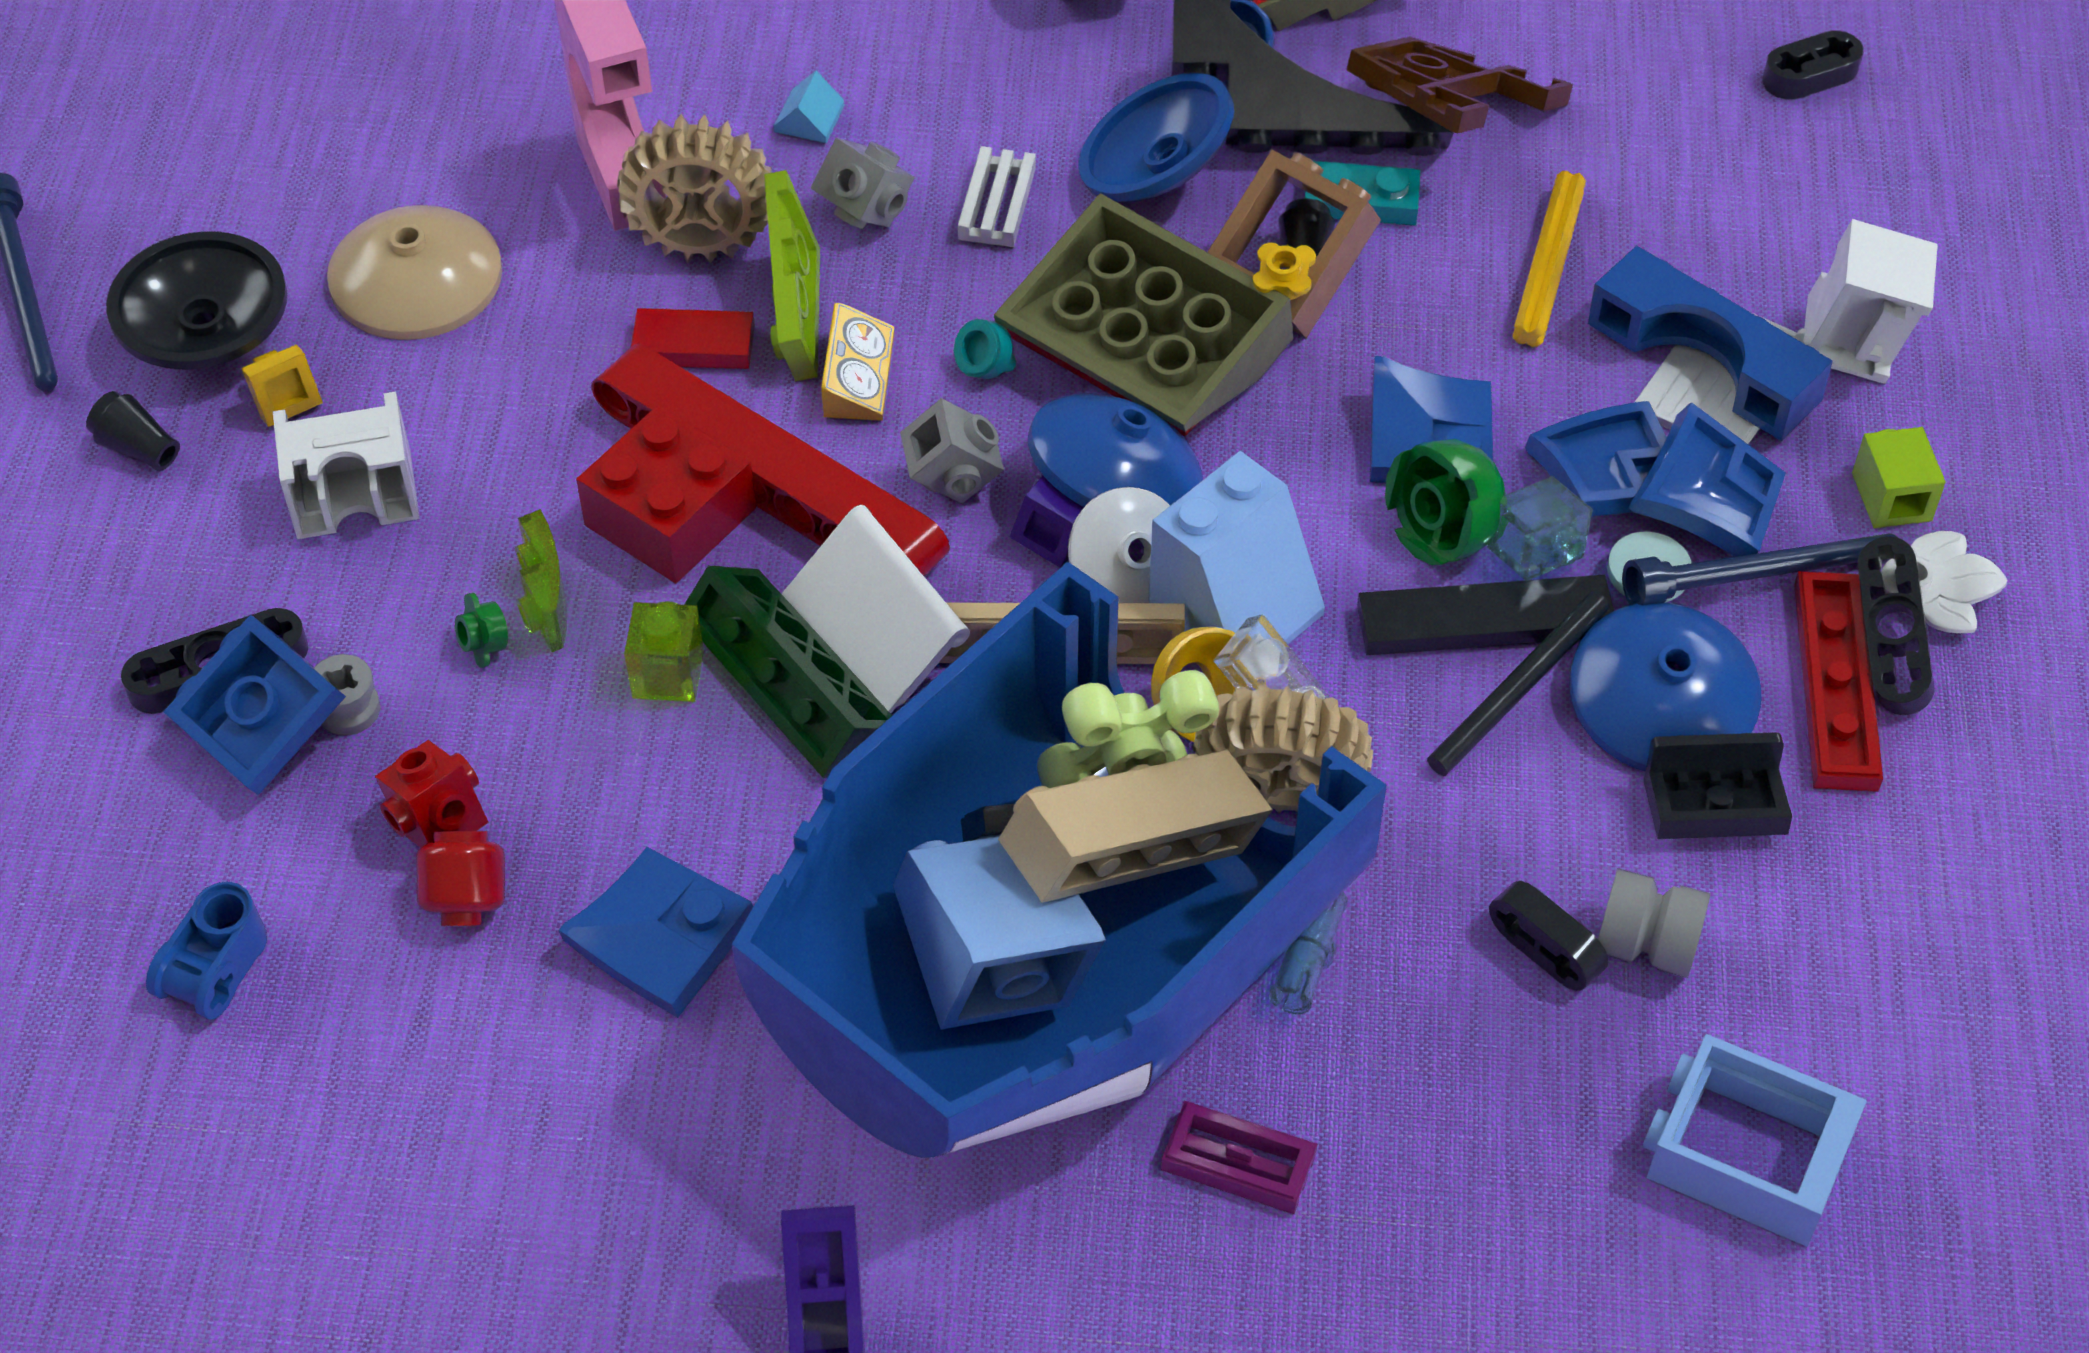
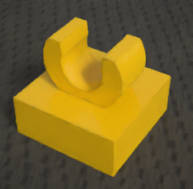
[241,344,323,427]

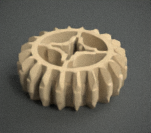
[617,114,772,264]
[1193,684,1373,813]

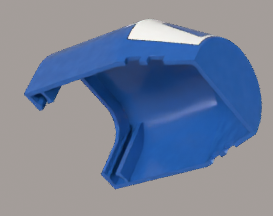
[732,561,1387,1158]

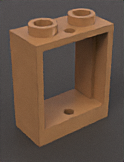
[1207,150,1381,338]

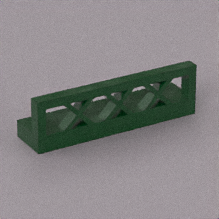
[678,565,892,778]

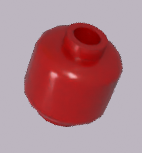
[416,831,505,926]

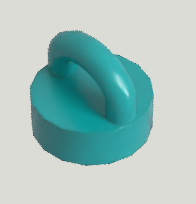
[953,319,1017,379]

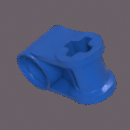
[146,881,267,1020]

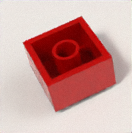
[576,404,756,584]

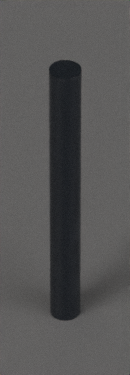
[1427,591,1610,776]

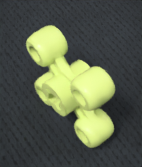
[1037,670,1219,788]

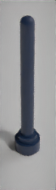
[0,173,58,391]
[1622,533,1898,605]

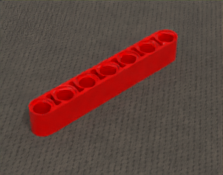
[591,344,950,577]

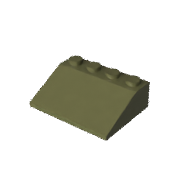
[994,193,1293,432]

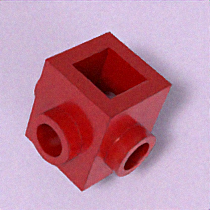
[375,739,489,847]

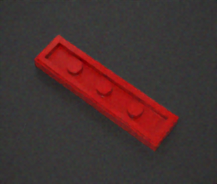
[1794,571,1883,792]

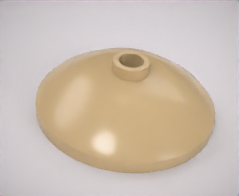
[327,205,502,340]

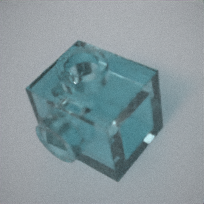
[1487,476,1593,581]

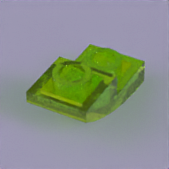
[515,509,568,652]

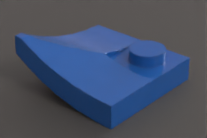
[1370,356,1493,483]
[1525,401,1667,518]
[1629,402,1786,557]
[558,847,753,1018]

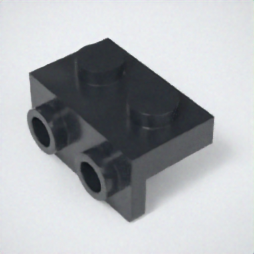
[1644,732,1792,839]

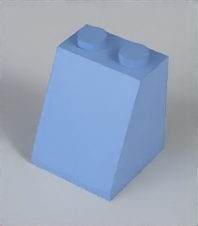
[1149,451,1325,658]
[893,834,1106,1030]

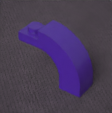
[781,1205,865,1353]

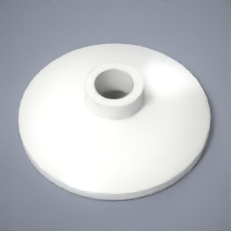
[1068,487,1170,603]

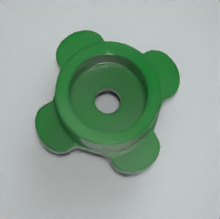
[455,593,508,668]

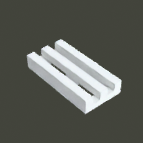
[958,146,1036,248]

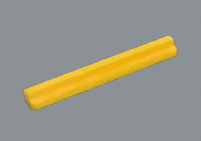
[1512,170,1586,348]

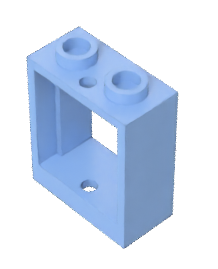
[1643,1034,1867,1247]

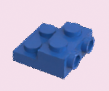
[164,614,346,795]

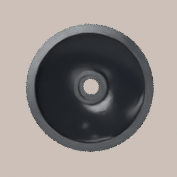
[106,231,287,370]

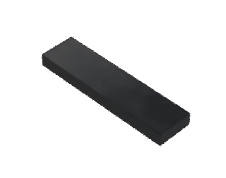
[1357,575,1614,656]

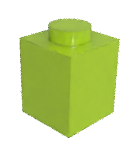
[1852,427,1946,528]

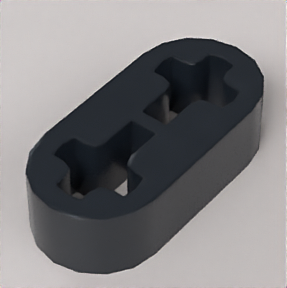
[1762,30,1863,100]
[1489,881,1608,991]

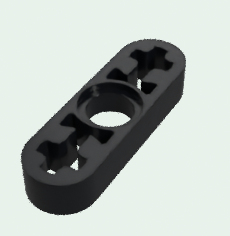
[1858,536,1935,715]
[121,608,308,714]

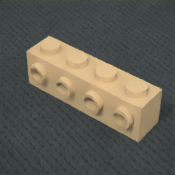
[998,750,1273,903]

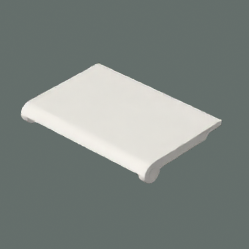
[1635,313,1806,445]
[782,505,970,713]

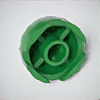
[1385,439,1507,565]

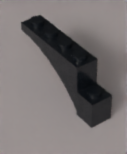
[1172,0,1454,156]

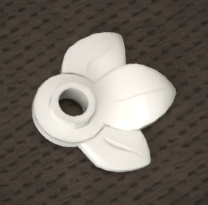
[1881,531,2007,633]

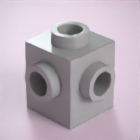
[810,138,915,229]
[900,398,1004,504]

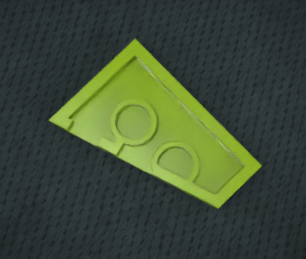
[764,170,820,381]

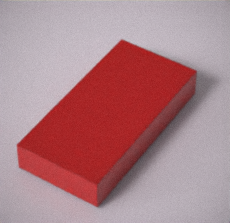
[631,308,755,369]

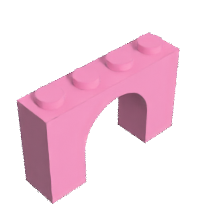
[555,0,666,231]

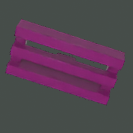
[1161,1100,1318,1215]

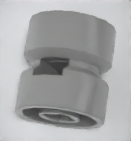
[1598,868,1711,978]

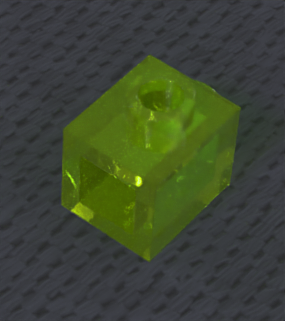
[624,601,704,702]

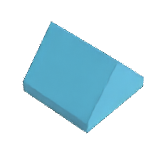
[774,70,844,143]

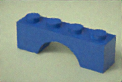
[1588,245,1833,441]

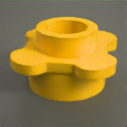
[1253,242,1316,300]

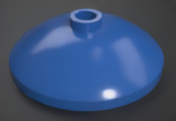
[1078,73,1234,202]
[1028,393,1203,507]
[1569,603,1762,772]

